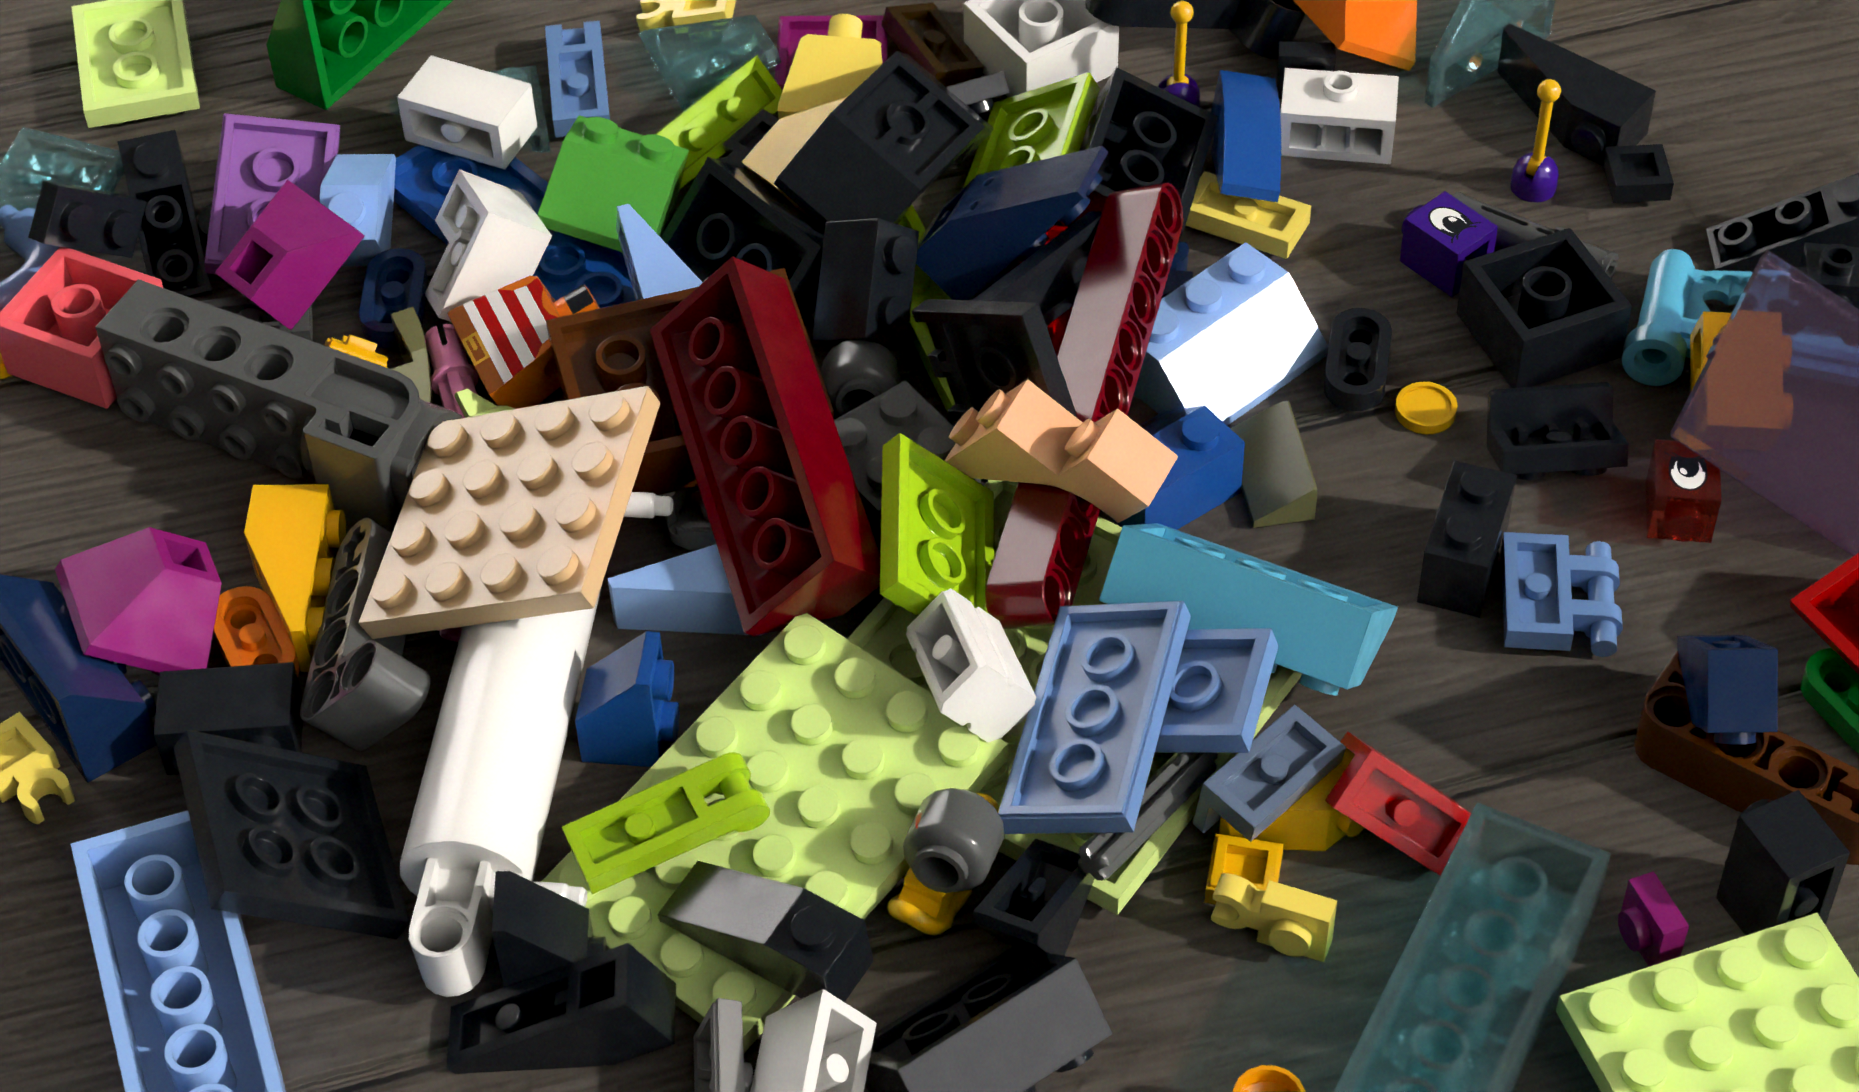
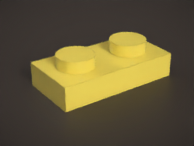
[1185,171,1311,259]

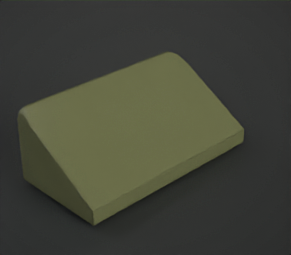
[1230,401,1317,528]

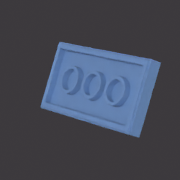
[998,601,1191,834]

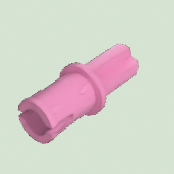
[424,324,479,418]

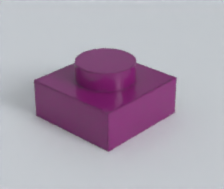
[1618,871,1689,967]

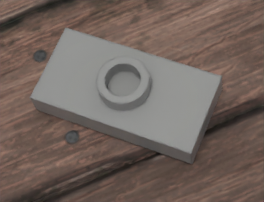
[693,998,753,1092]

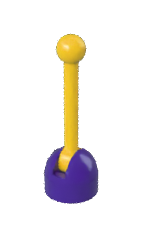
[1158,1,1200,107]
[1510,79,1561,202]

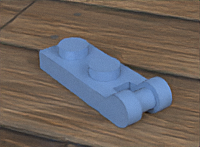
[545,20,610,137]

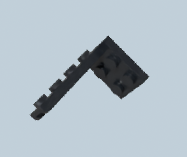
[912,211,1102,421]

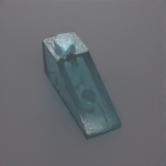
[1425,0,1555,108]

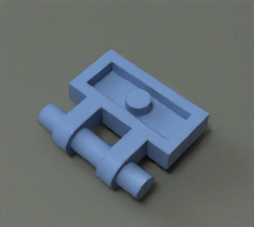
[1501,532,1623,657]

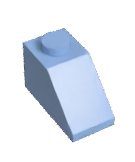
[319,154,396,266]

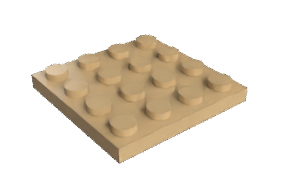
[358,386,660,639]

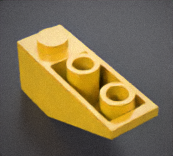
[244,484,346,672]

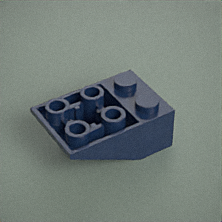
[916,146,1108,300]

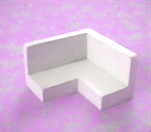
[425,169,552,322]

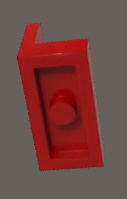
[1325,731,1480,877]

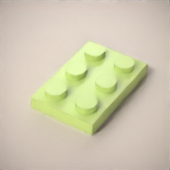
[72,0,200,128]

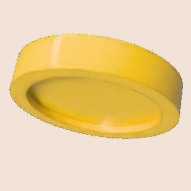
[1395,382,1457,434]

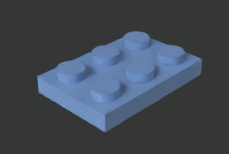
[1155,628,1279,753]

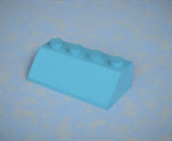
[1099,523,1398,696]

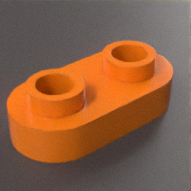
[213,586,300,678]

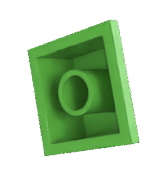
[537,115,689,252]

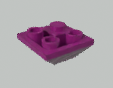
[214,180,365,330]
[55,527,222,676]

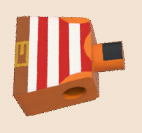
[447,276,600,409]

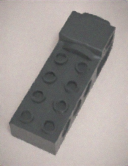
[95,279,462,532]

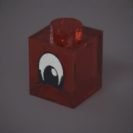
[1646,439,1722,543]

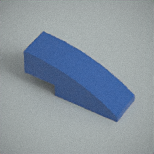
[1211,70,1281,202]

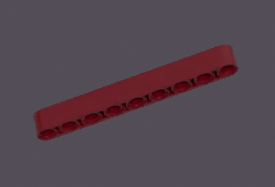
[985,183,1183,629]

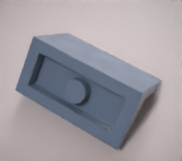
[1193,704,1346,842]

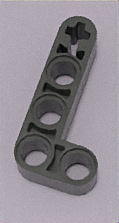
[300,518,431,751]

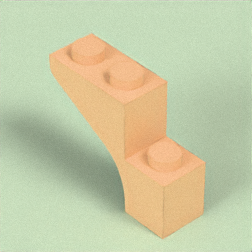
[944,379,1178,523]

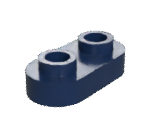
[359,248,429,349]

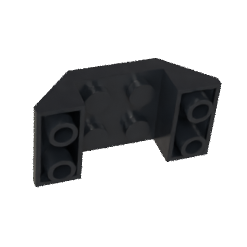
[774,51,994,228]

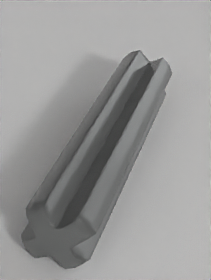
[1078,753,1218,881]

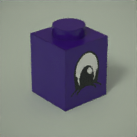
[1400,191,1498,297]

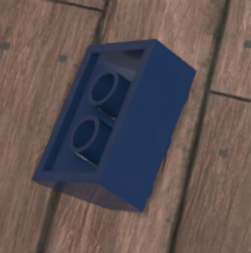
[0,574,157,783]

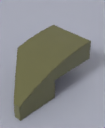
[390,307,435,404]

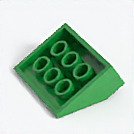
[266,0,453,110]

